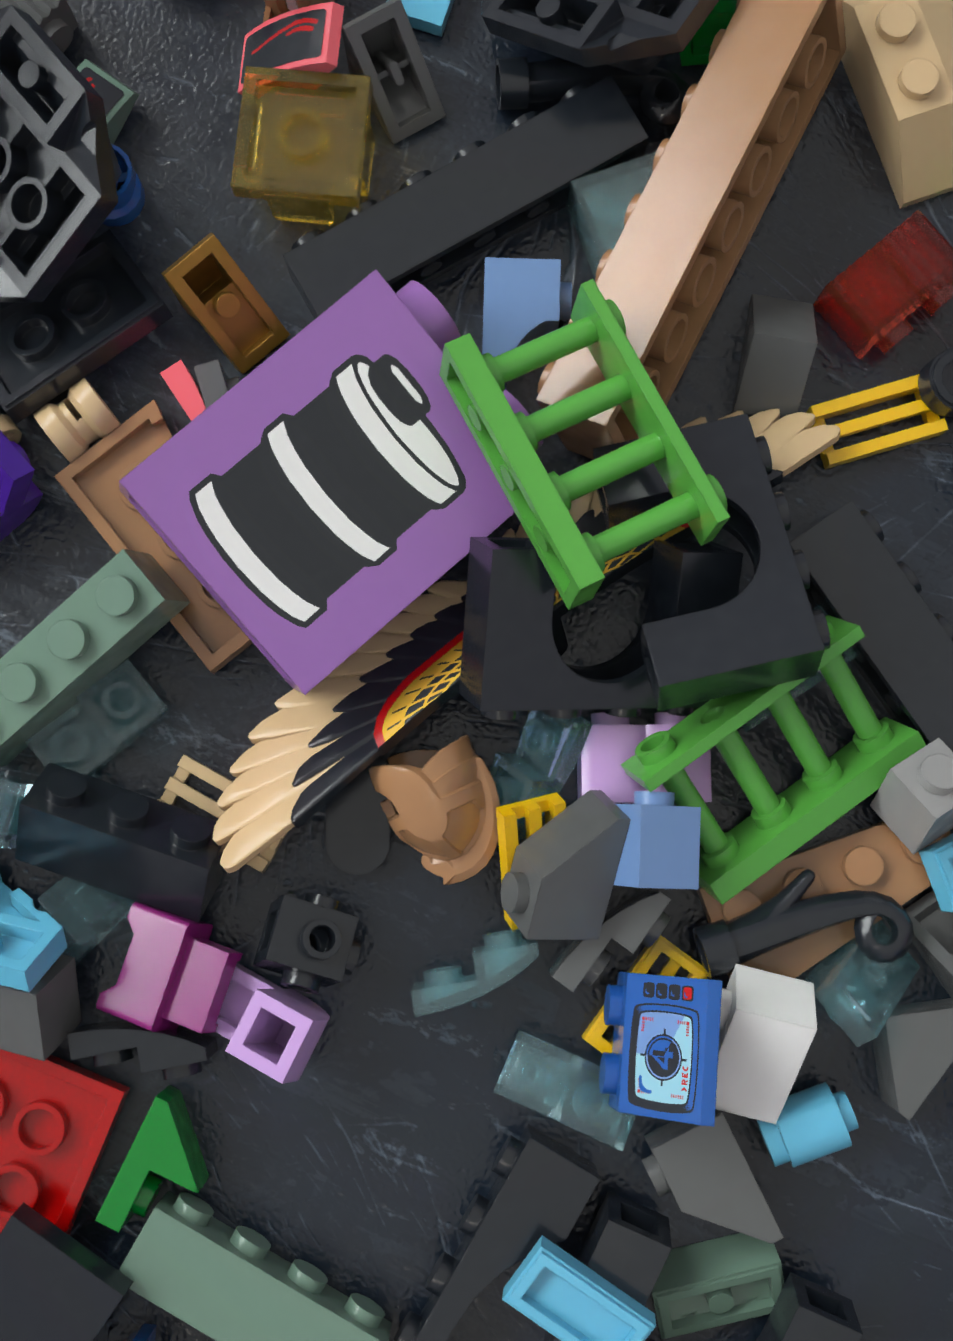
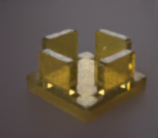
[230,66,375,225]

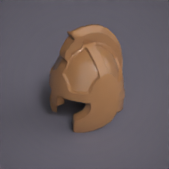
[369,735,501,885]

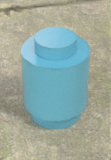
[756,1082,859,1168]

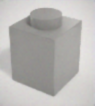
[870,738,953,855]

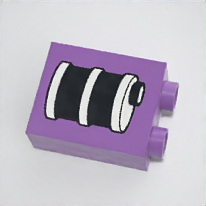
[119,269,543,695]

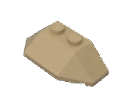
[841,0,953,209]

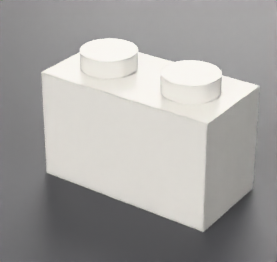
[715,964,817,1125]

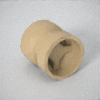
[33,377,121,463]

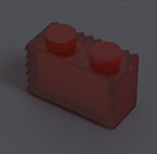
[813,210,953,359]

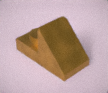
[161,232,290,374]

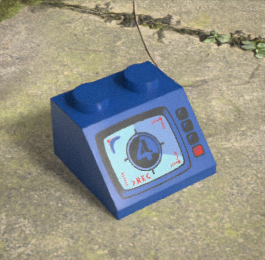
[599,972,722,1127]

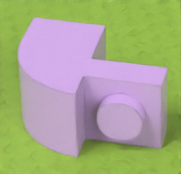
[216,963,330,1084]

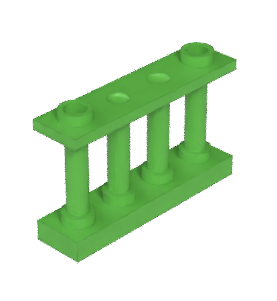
[439,279,730,610]
[621,615,926,905]

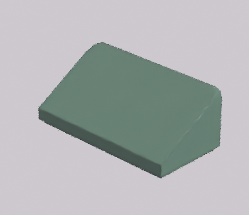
[650,1233,785,1340]

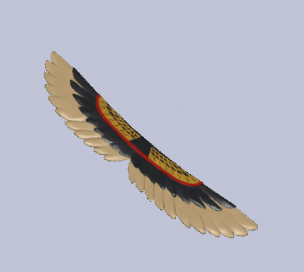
[212,409,840,873]

